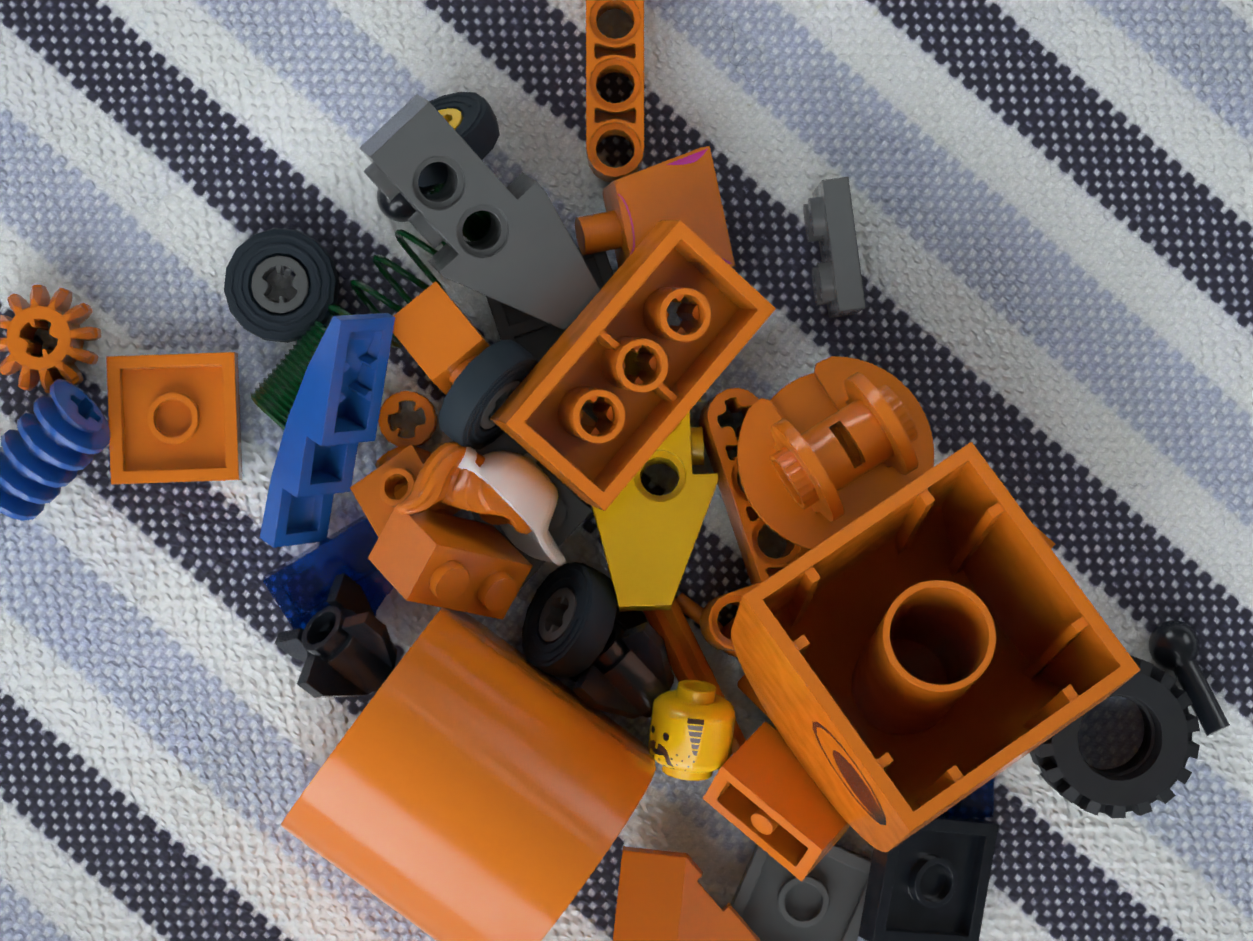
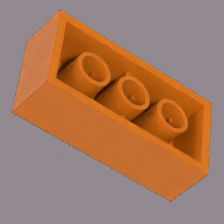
[490,220,776,511]

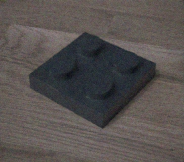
[858,815,999,941]

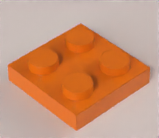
[106,352,243,484]

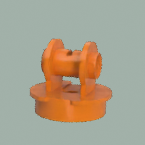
[737,356,934,550]

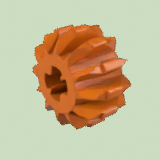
[0,285,102,394]

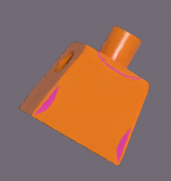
[575,146,735,269]

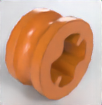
[378,391,437,447]

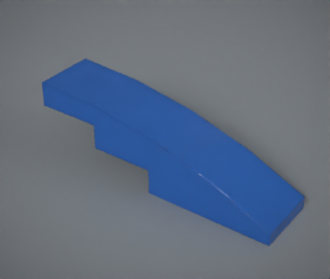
[259,313,395,548]

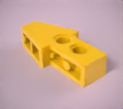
[592,351,719,612]

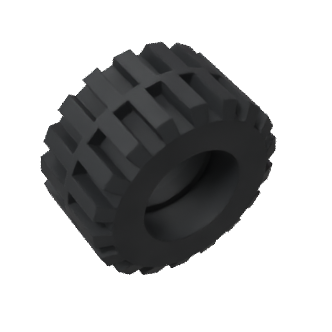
[1030,655,1200,818]

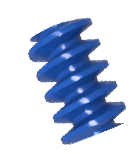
[0,379,111,521]

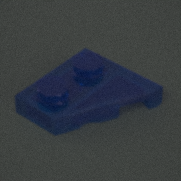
[263,515,394,630]

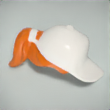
[397,441,566,566]

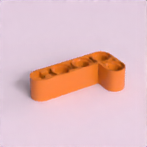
[699,388,810,651]

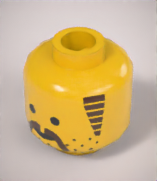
[648,680,735,781]

